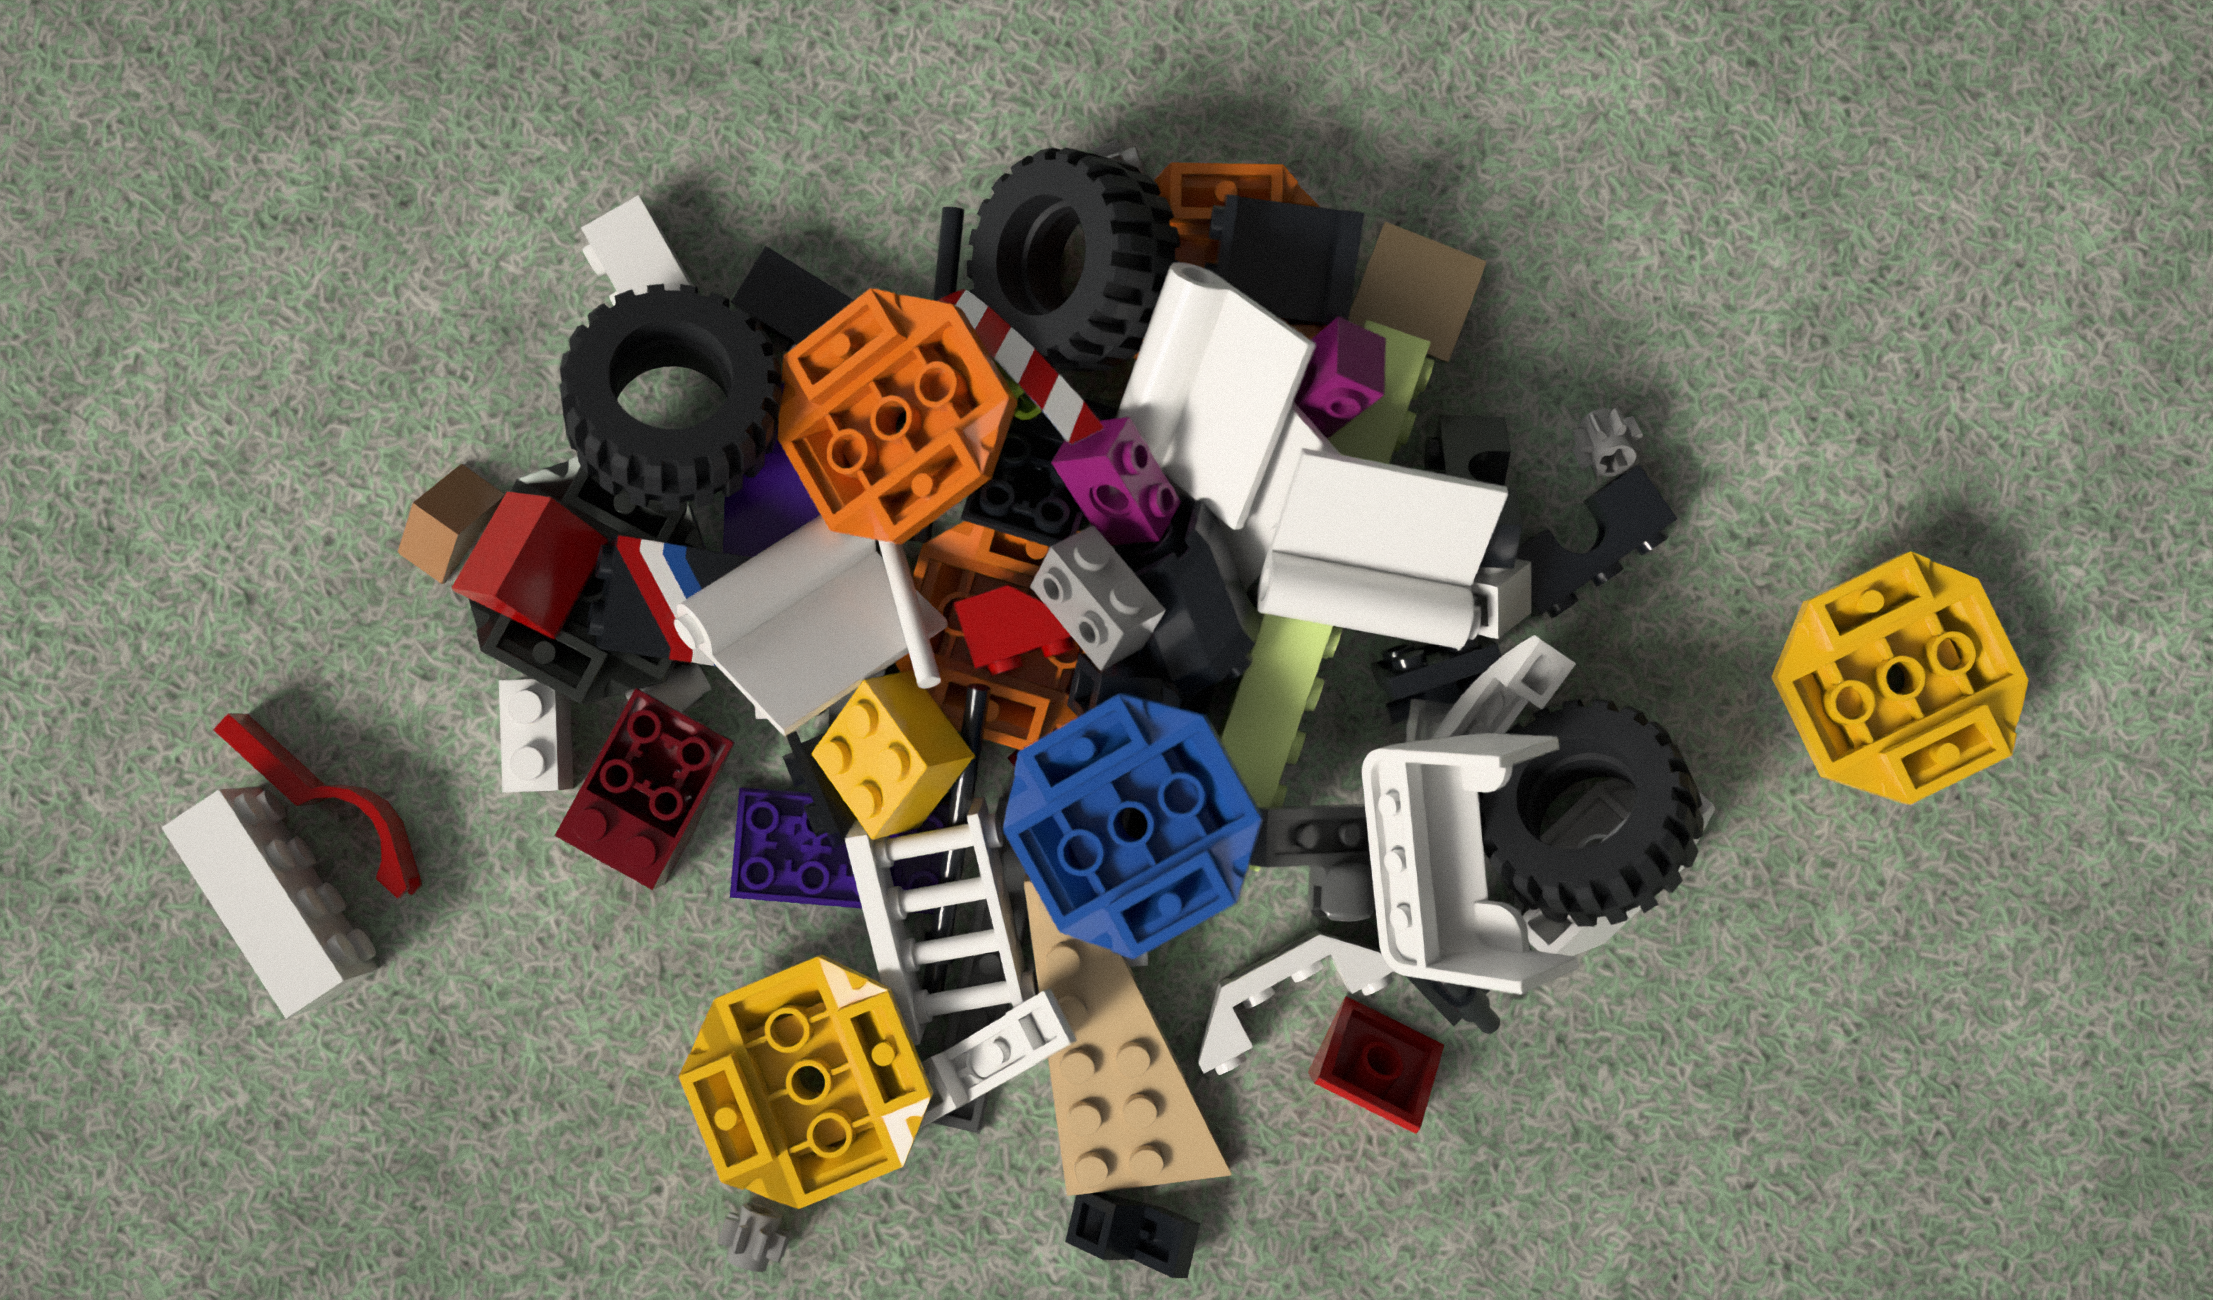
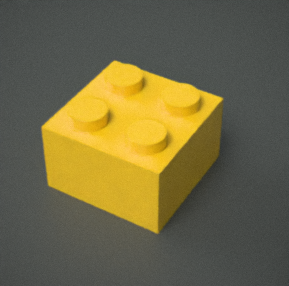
[811,670,975,840]

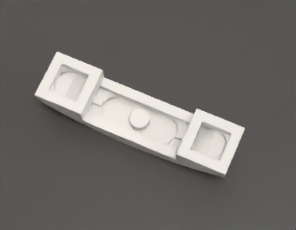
[1431,635,1576,739]
[920,988,1077,1128]

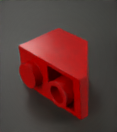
[954,585,1077,676]

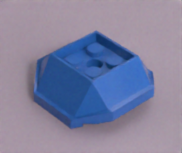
[1003,693,1264,960]

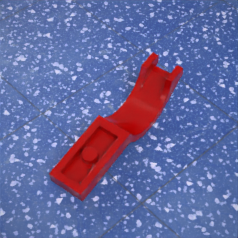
[213,713,422,899]

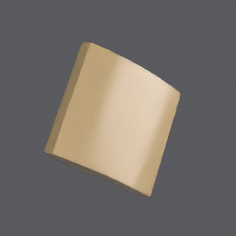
[1348,221,1487,363]

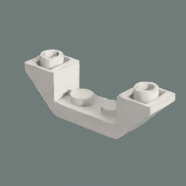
[1197,930,1394,1075]

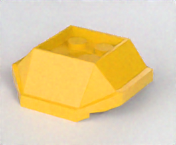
[1771,551,2029,805]
[678,954,933,1209]

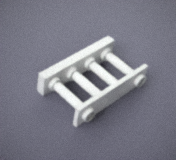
[845,797,1039,1045]

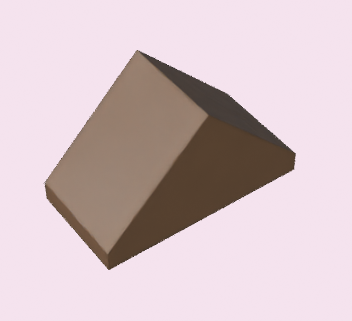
[397,464,505,584]

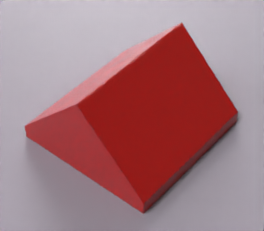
[451,491,609,639]
[1308,996,1444,1134]

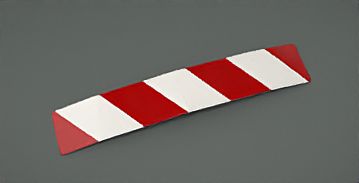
[936,289,1104,445]

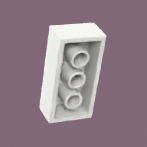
[161,787,379,1019]

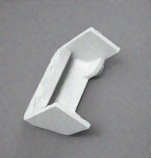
[1362,733,1579,994]

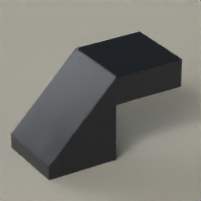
[1065,1192,1200,1278]

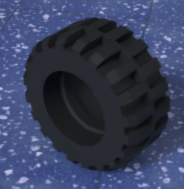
[967,147,1180,373]
[559,284,782,511]
[1478,699,1704,927]

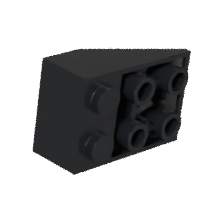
[961,397,1117,547]

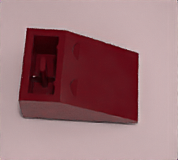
[554,689,735,890]

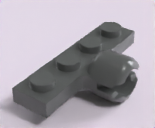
[1250,804,1376,921]

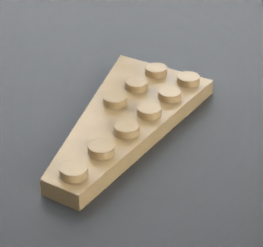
[1024,874,1232,1196]

